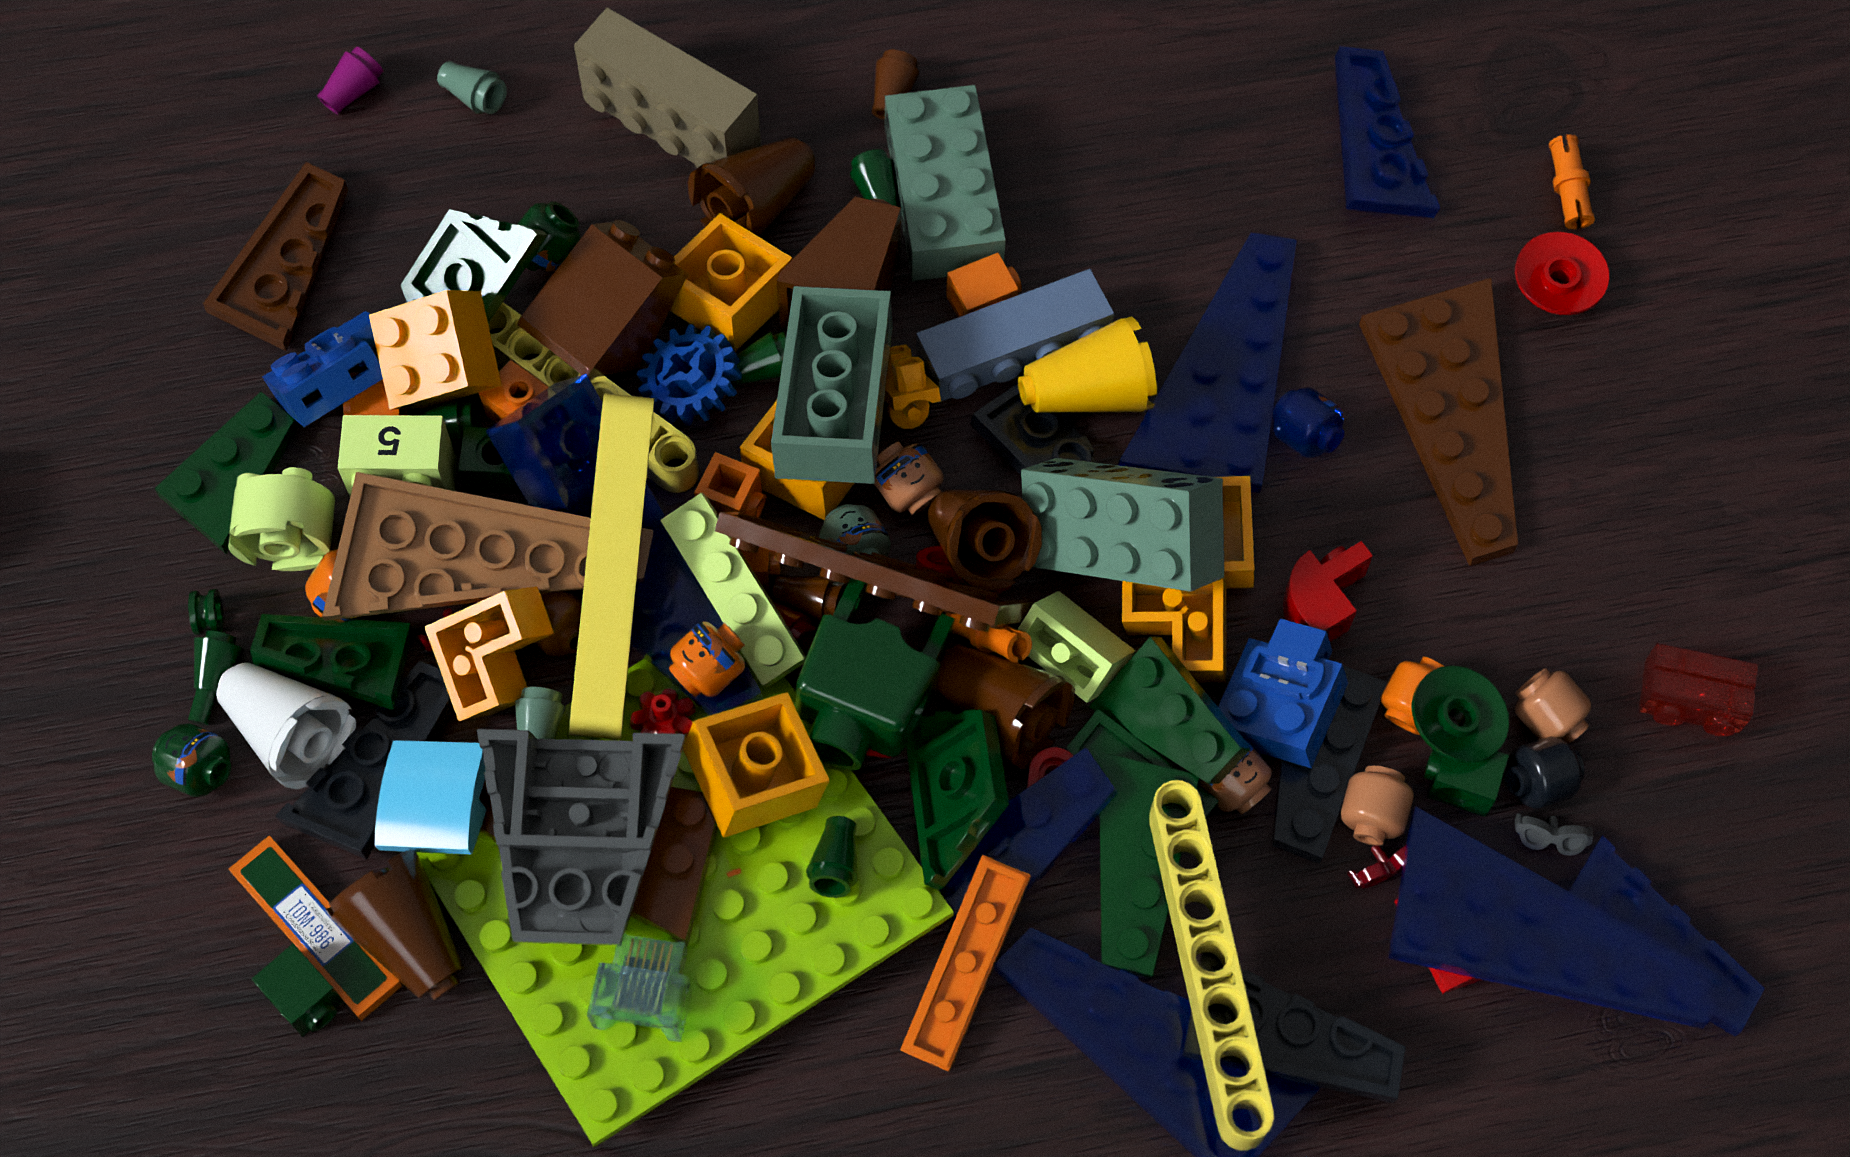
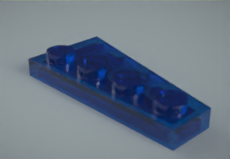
[1335,46,1440,218]

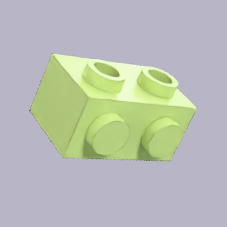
[1017,591,1136,703]

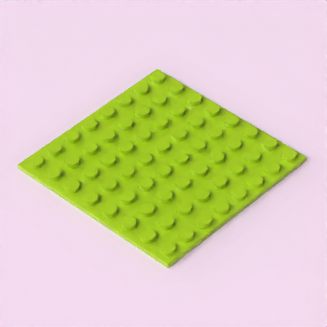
[416,615,954,1148]

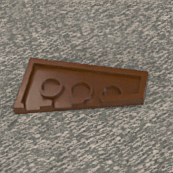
[203,162,348,352]

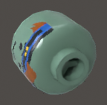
[819,504,891,556]

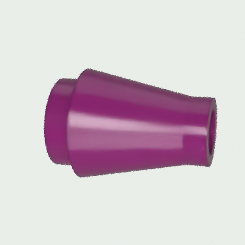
[317,46,384,115]

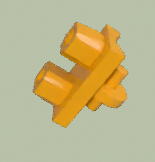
[884,345,941,429]

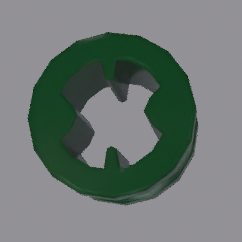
[188,589,224,635]

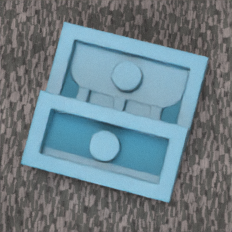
[375,740,487,855]

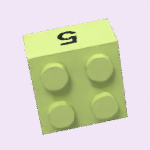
[338,415,457,496]

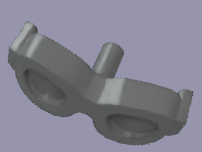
[1515,813,1593,856]

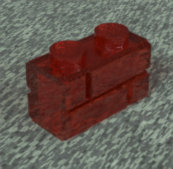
[1639,643,1758,736]

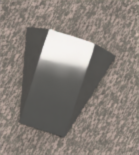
[477,729,687,946]

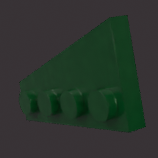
[1099,752,1200,978]

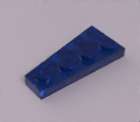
[920,748,1117,921]
[1549,835,1765,1037]

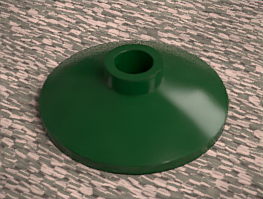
[1412,666,1509,763]

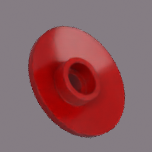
[1515,232,1609,315]

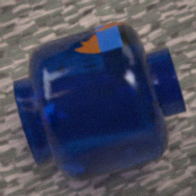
[1272,387,1345,459]

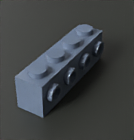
[916,269,1114,402]

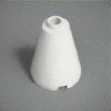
[216,663,356,789]

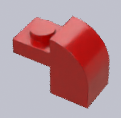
[1283,541,1373,642]

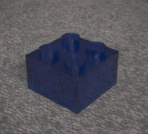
[486,374,603,510]

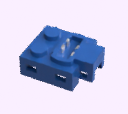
[262,311,383,427]
[1218,619,1348,768]

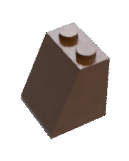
[777,196,901,330]
[517,220,688,379]

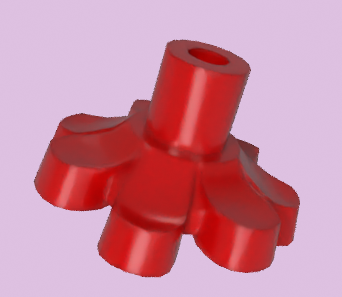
[630,688,696,739]

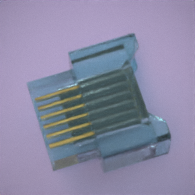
[587,933,692,1042]

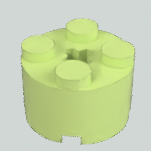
[228,467,335,571]

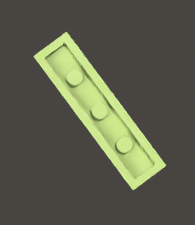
[660,493,807,688]

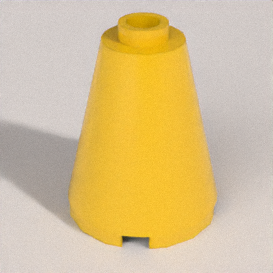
[1018,317,1157,413]

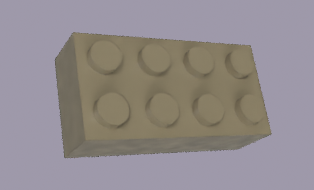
[574,7,761,168]

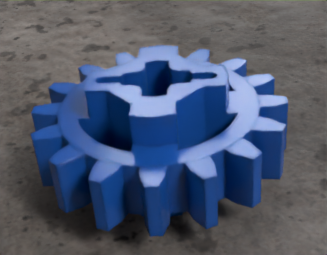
[637,324,742,426]

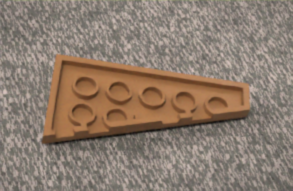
[322,472,654,621]

